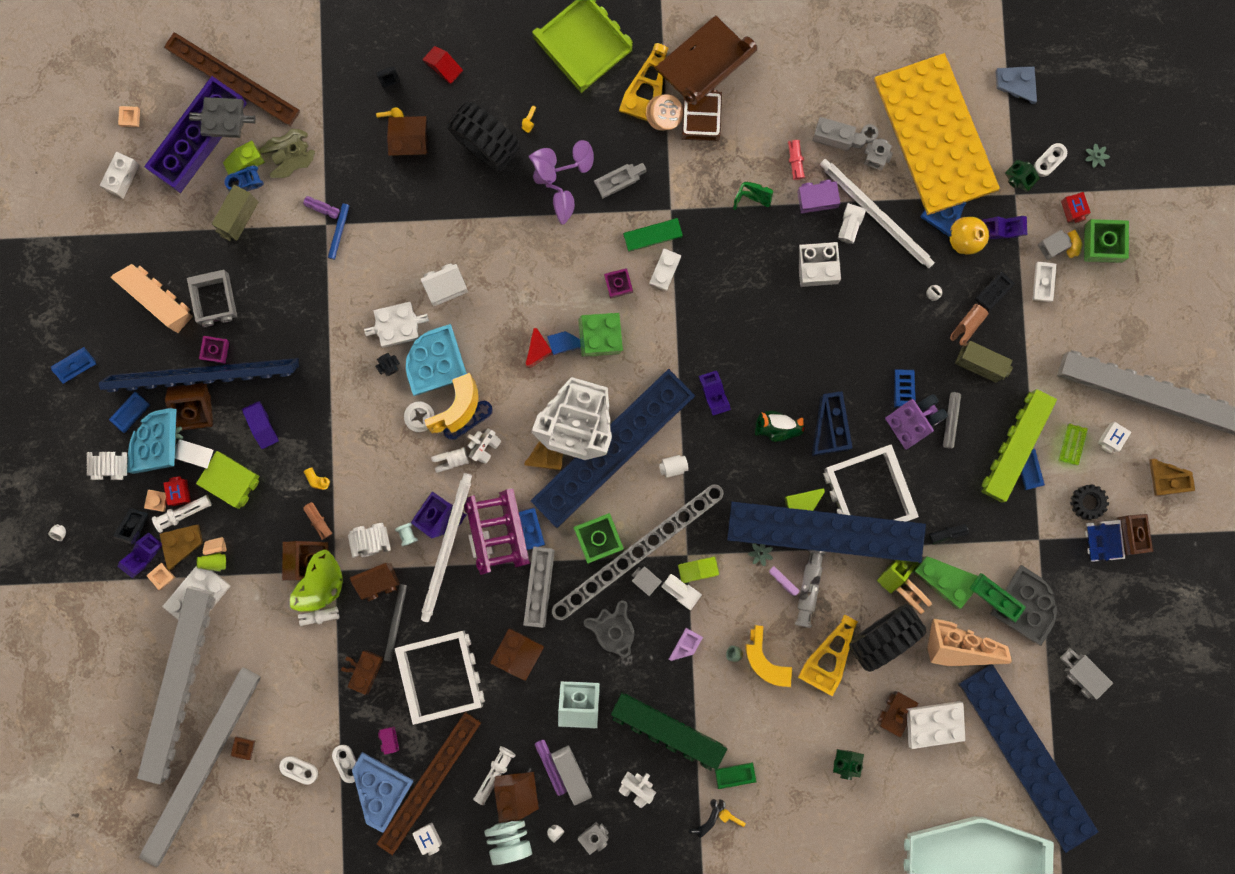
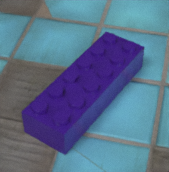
[144,76,247,194]

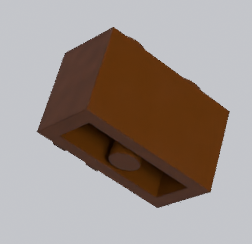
[341,650,384,695]
[877,691,919,738]

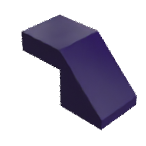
[982,215,1028,239]
[699,370,731,415]
[242,401,279,449]
[117,533,162,578]

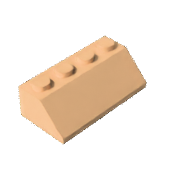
[111,264,193,333]

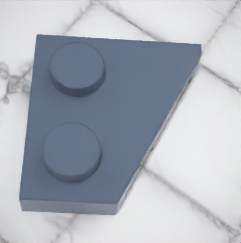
[995,67,1037,104]

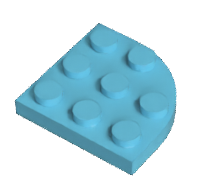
[406,324,467,396]
[127,408,176,474]

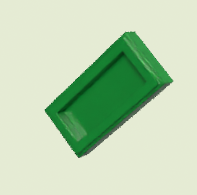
[714,762,757,789]

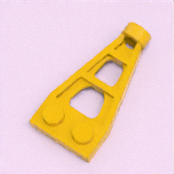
[619,43,668,121]
[798,614,858,696]

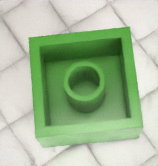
[1084,219,1129,263]
[578,313,623,357]
[574,513,624,564]

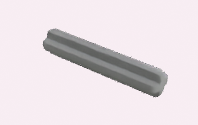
[943,392,961,449]

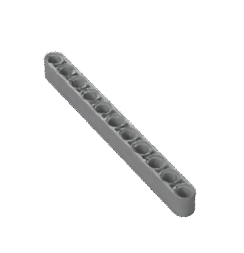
[552,485,723,620]
[139,667,261,868]

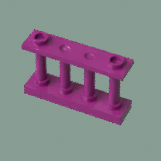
[464,488,530,575]

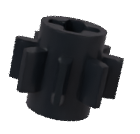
[375,353,400,377]

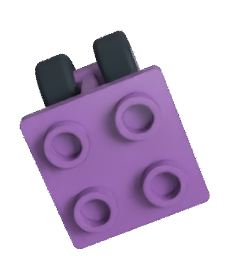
[885,394,948,449]

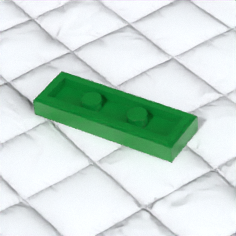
[623,218,683,252]
[969,573,1026,623]

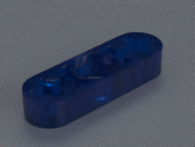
[443,401,493,440]

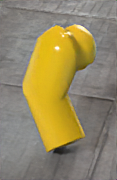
[1066,229,1083,258]
[304,468,330,490]

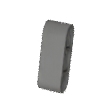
[551,745,592,806]

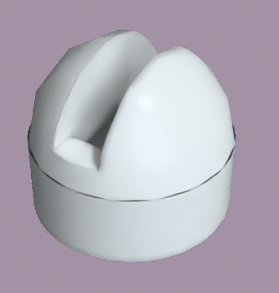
[926,285,942,301]
[48,524,66,541]
[547,825,565,843]

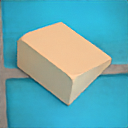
[203,537,227,555]

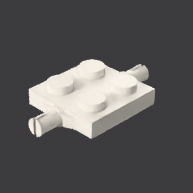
[364,302,429,348]

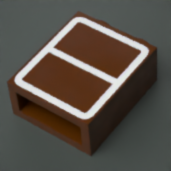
[682,89,722,141]

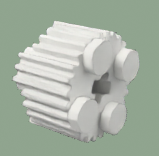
[87,452,127,480]
[348,523,391,558]

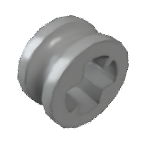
[860,124,878,143]

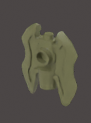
[260,129,315,178]

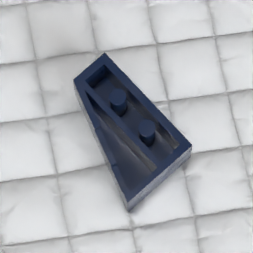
[812,391,852,456]

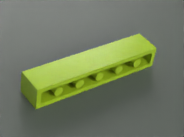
[982,389,1057,503]

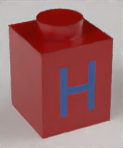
[1061,192,1091,224]
[164,477,191,507]

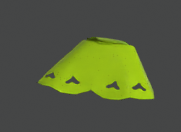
[290,550,343,612]

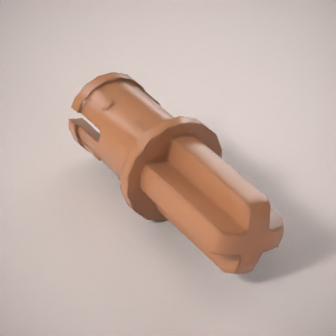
[304,503,333,540]

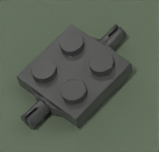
[189,97,256,138]

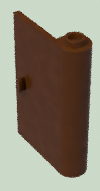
[655,15,758,105]

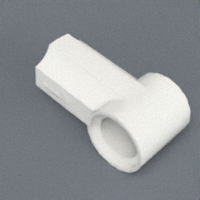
[838,203,866,244]
[662,574,702,610]

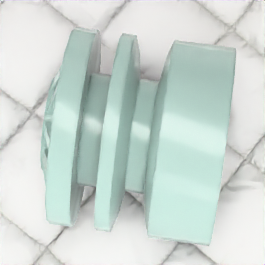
[484,820,532,865]

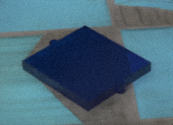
[1087,523,1123,561]

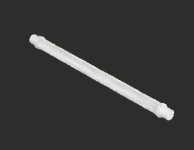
[820,159,935,268]
[421,473,472,622]

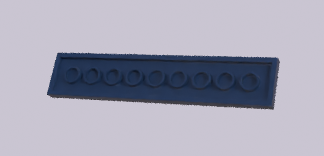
[99,358,299,392]
[530,369,695,528]
[727,501,926,563]
[958,664,1099,853]

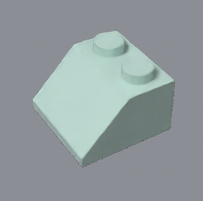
[558,681,599,728]

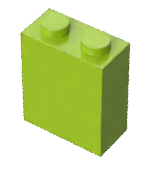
[196,451,260,509]

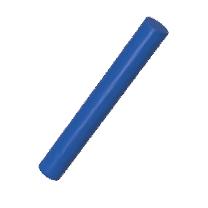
[328,203,350,260]

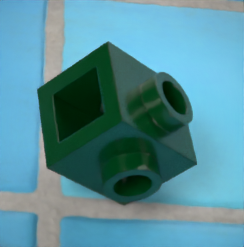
[1005,159,1040,192]
[833,749,864,780]

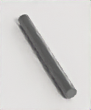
[384,584,407,662]

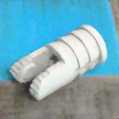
[431,447,469,473]

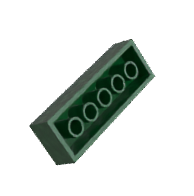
[611,692,728,771]

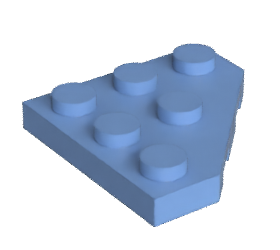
[352,752,413,833]

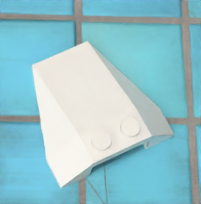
[532,377,612,460]

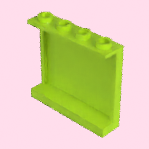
[532,0,633,93]

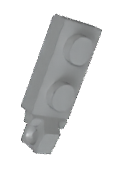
[594,163,647,199]

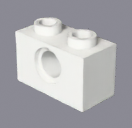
[100,152,140,199]

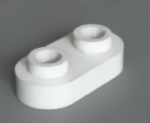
[1034,143,1067,177]
[332,745,357,783]
[279,756,318,785]

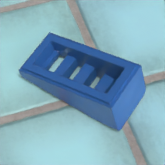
[894,370,915,408]

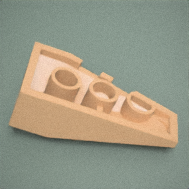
[928,619,1012,666]

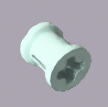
[395,523,418,547]

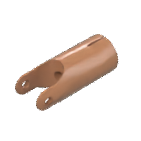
[950,304,989,346]

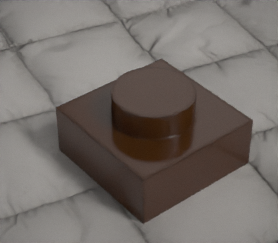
[231,736,256,760]

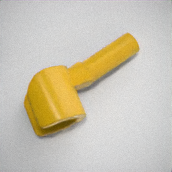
[522,106,536,133]
[376,107,404,118]
[718,809,746,827]

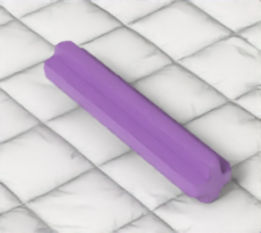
[535,740,567,796]

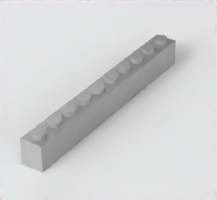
[1057,350,1235,435]
[137,587,215,785]

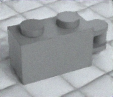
[812,117,866,151]
[1060,648,1113,700]

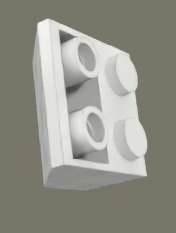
[799,242,841,287]
[421,264,468,306]

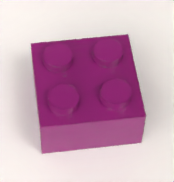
[604,268,633,299]
[199,336,230,364]
[378,726,399,755]

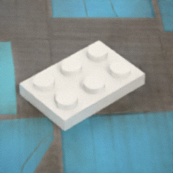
[162,566,231,620]
[907,701,965,749]

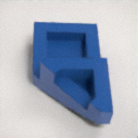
[547,331,581,356]

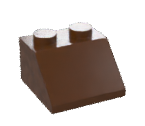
[387,116,429,156]
[165,383,213,430]
[282,541,328,581]
[350,563,400,602]
[490,628,544,681]
[494,772,539,823]

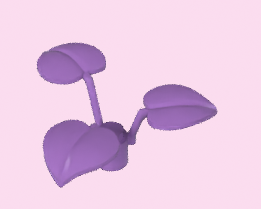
[529,140,594,225]

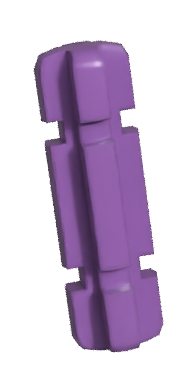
[303,196,340,219]

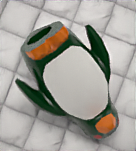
[755,411,805,442]

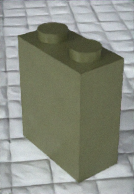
[211,185,259,241]
[955,341,1013,383]

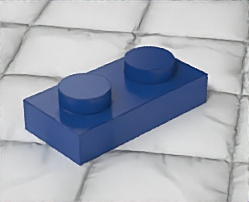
[51,347,96,383]
[519,508,545,550]

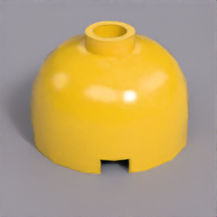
[950,217,989,255]

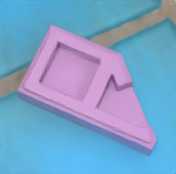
[769,566,800,596]
[669,628,703,661]

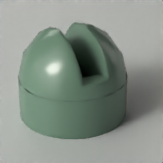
[726,645,743,662]

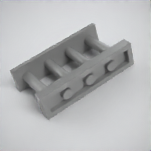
[523,546,555,628]

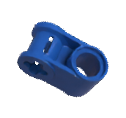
[224,165,264,192]

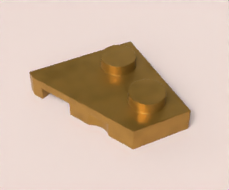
[524,441,563,470]
[1149,458,1195,496]
[160,525,203,570]

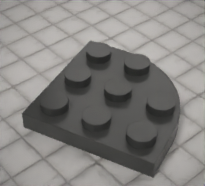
[990,565,1057,646]

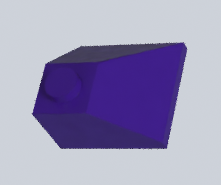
[410,491,466,538]

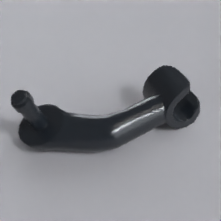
[689,799,726,838]

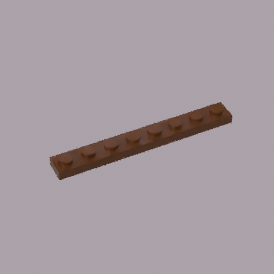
[164,32,300,127]
[376,712,481,856]

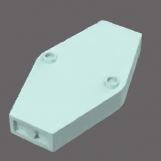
[904,816,1054,874]

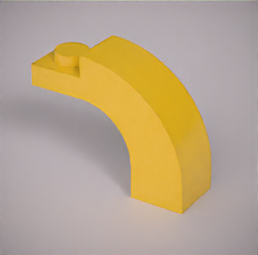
[424,373,478,434]
[745,625,792,687]

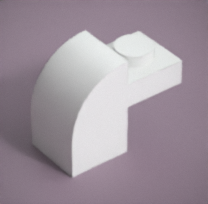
[175,439,213,468]

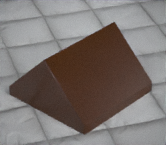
[1117,514,1153,555]

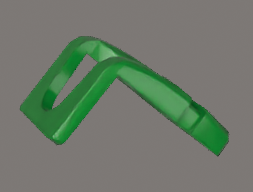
[733,182,773,210]

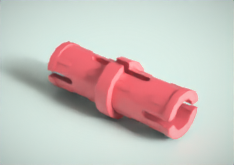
[788,140,805,180]

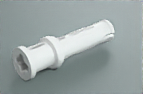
[152,495,212,533]
[473,746,516,805]

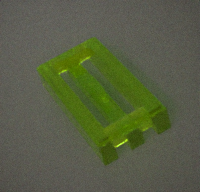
[1058,423,1088,466]

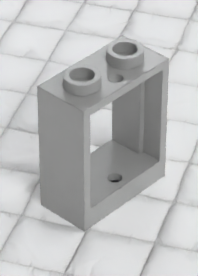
[187,270,237,327]

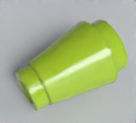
[197,552,226,572]

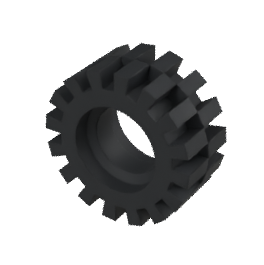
[1070,485,1109,520]

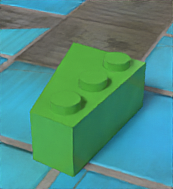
[912,556,978,609]

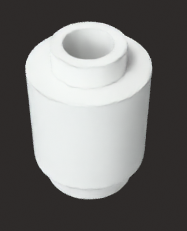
[659,455,688,478]

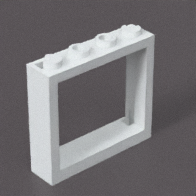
[823,444,919,522]
[395,631,485,725]

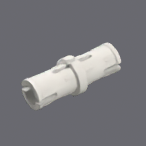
[298,607,339,626]

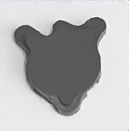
[584,600,635,658]

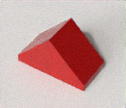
[423,46,463,84]
[526,328,553,368]

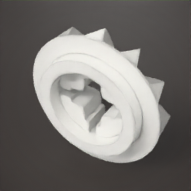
[404,402,435,432]

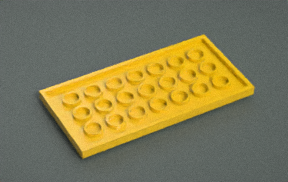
[874,53,1000,215]

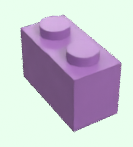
[797,180,840,213]

